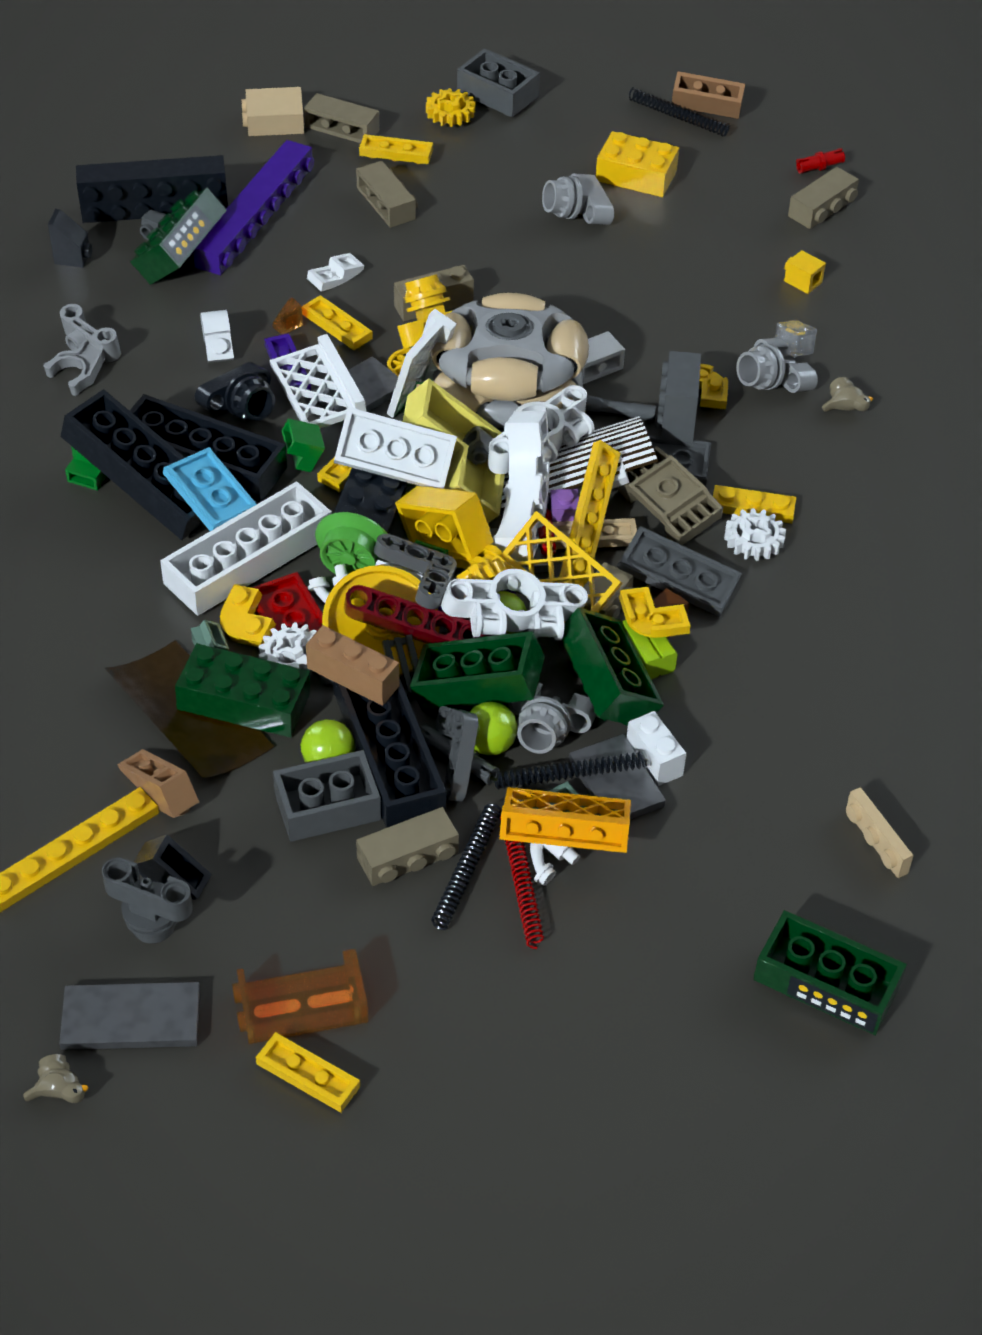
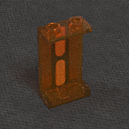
[232,949,368,1044]

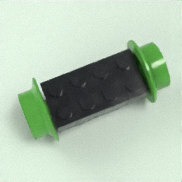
[315,468,413,574]

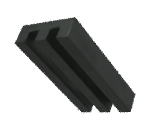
[382,634,418,697]

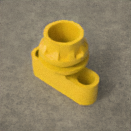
[397,274,453,349]

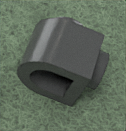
[140,210,167,240]
[463,426,494,465]

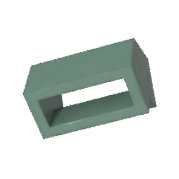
[191,620,229,651]

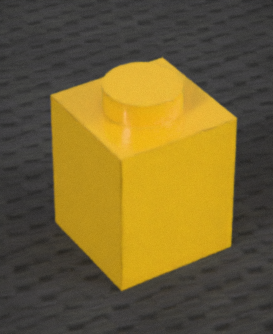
[784,250,826,294]

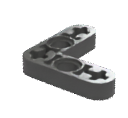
[374,534,457,609]
[436,706,478,802]

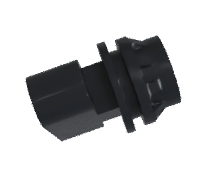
[194,362,275,421]

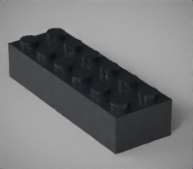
[76,155,228,223]
[60,389,204,540]
[129,394,287,502]
[333,655,446,828]

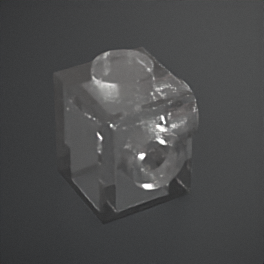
[775,320,817,357]

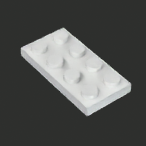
[333,407,457,489]

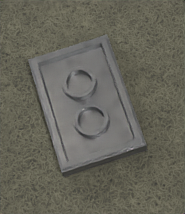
[312,356,398,423]
[569,734,666,819]

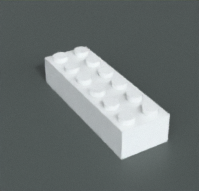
[160,481,332,616]

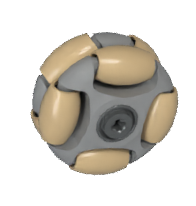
[430,293,589,429]

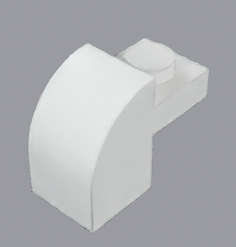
[200,310,234,363]

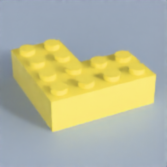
[402,378,505,523]

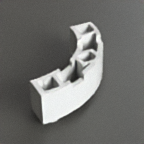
[492,411,550,562]

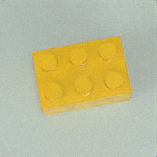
[596,131,679,197]
[395,486,494,560]

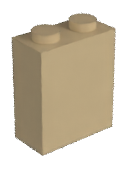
[241,87,304,136]

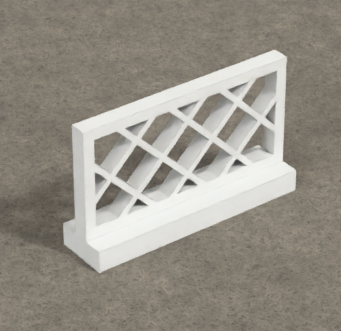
[387,309,457,418]
[270,334,366,428]

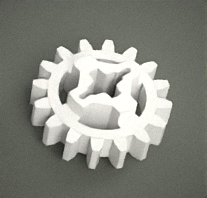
[724,508,786,561]
[259,622,317,675]

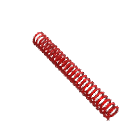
[500,816,544,949]

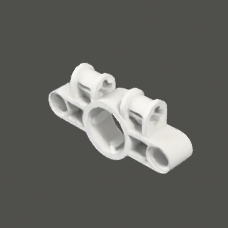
[488,385,594,474]
[441,569,588,640]

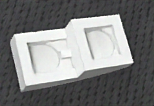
[307,253,364,292]

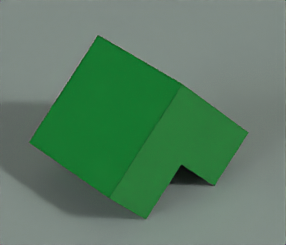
[281,418,325,472]
[65,446,107,491]

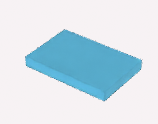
[163,447,257,531]

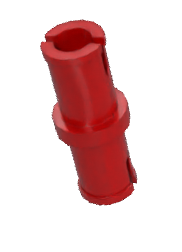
[796,148,845,174]

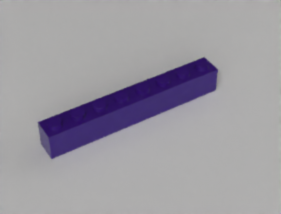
[193,140,315,276]

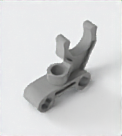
[43,304,121,396]

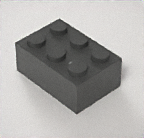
[457,48,540,117]
[656,351,701,443]
[273,750,381,842]

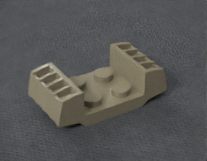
[617,446,723,545]

